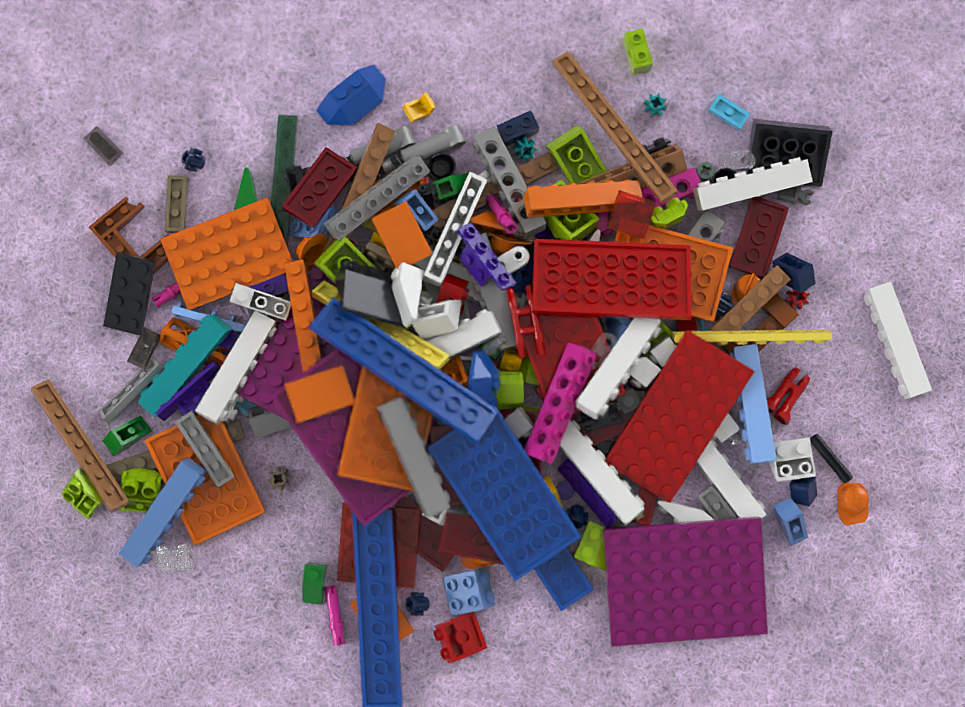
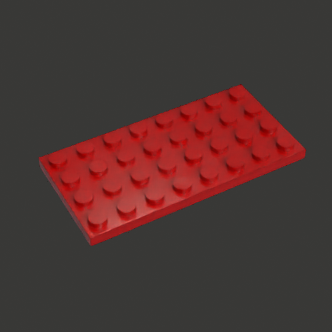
[532,239,692,320]
[604,330,755,503]

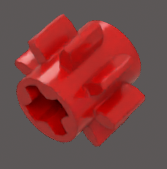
[785,289,810,310]

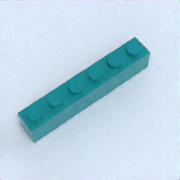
[138,314,232,417]

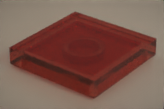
[607,190,656,239]

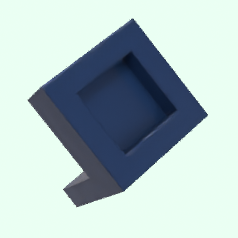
[789,477,817,507]

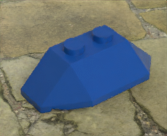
[316,64,386,126]
[468,349,501,407]

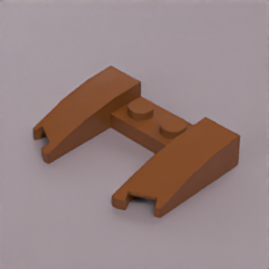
[89,197,169,274]
[714,293,799,355]

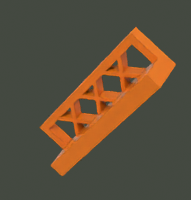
[159,317,230,367]

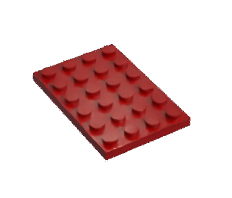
[519,305,626,414]

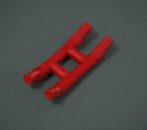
[506,285,546,358]

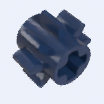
[182,148,206,172]
[716,292,734,317]
[566,504,589,529]
[405,592,430,616]

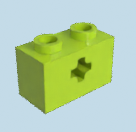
[623,28,653,75]

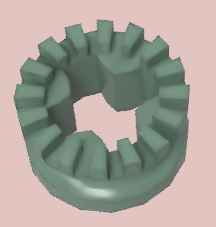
[696,162,714,181]

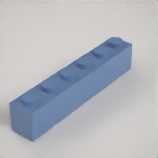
[119,457,207,568]

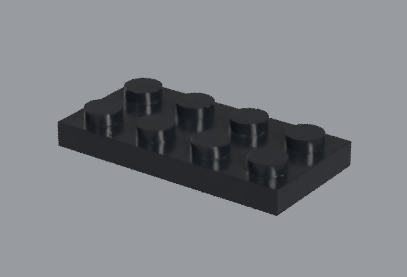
[103,252,156,336]

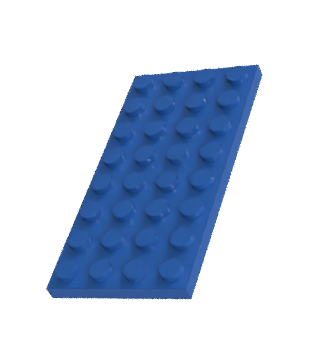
[427,404,581,581]

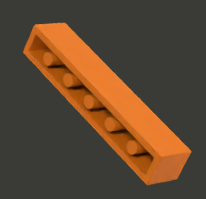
[523,179,643,218]
[284,260,323,372]

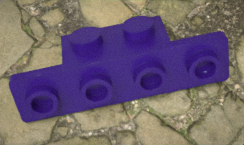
[457,223,516,291]
[155,361,221,421]
[558,458,619,528]

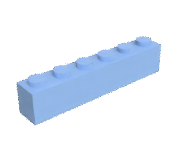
[729,344,776,465]

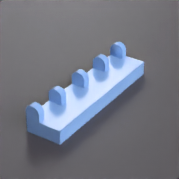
[171,301,249,333]

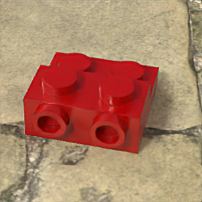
[433,611,487,663]

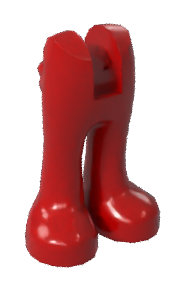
[766,367,810,425]

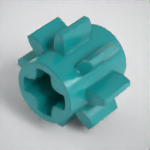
[644,93,667,118]
[512,136,537,162]

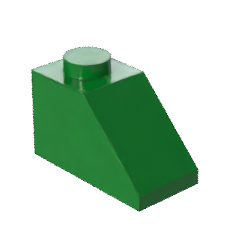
[103,416,152,456]
[302,563,327,605]

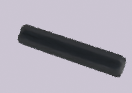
[810,434,853,483]

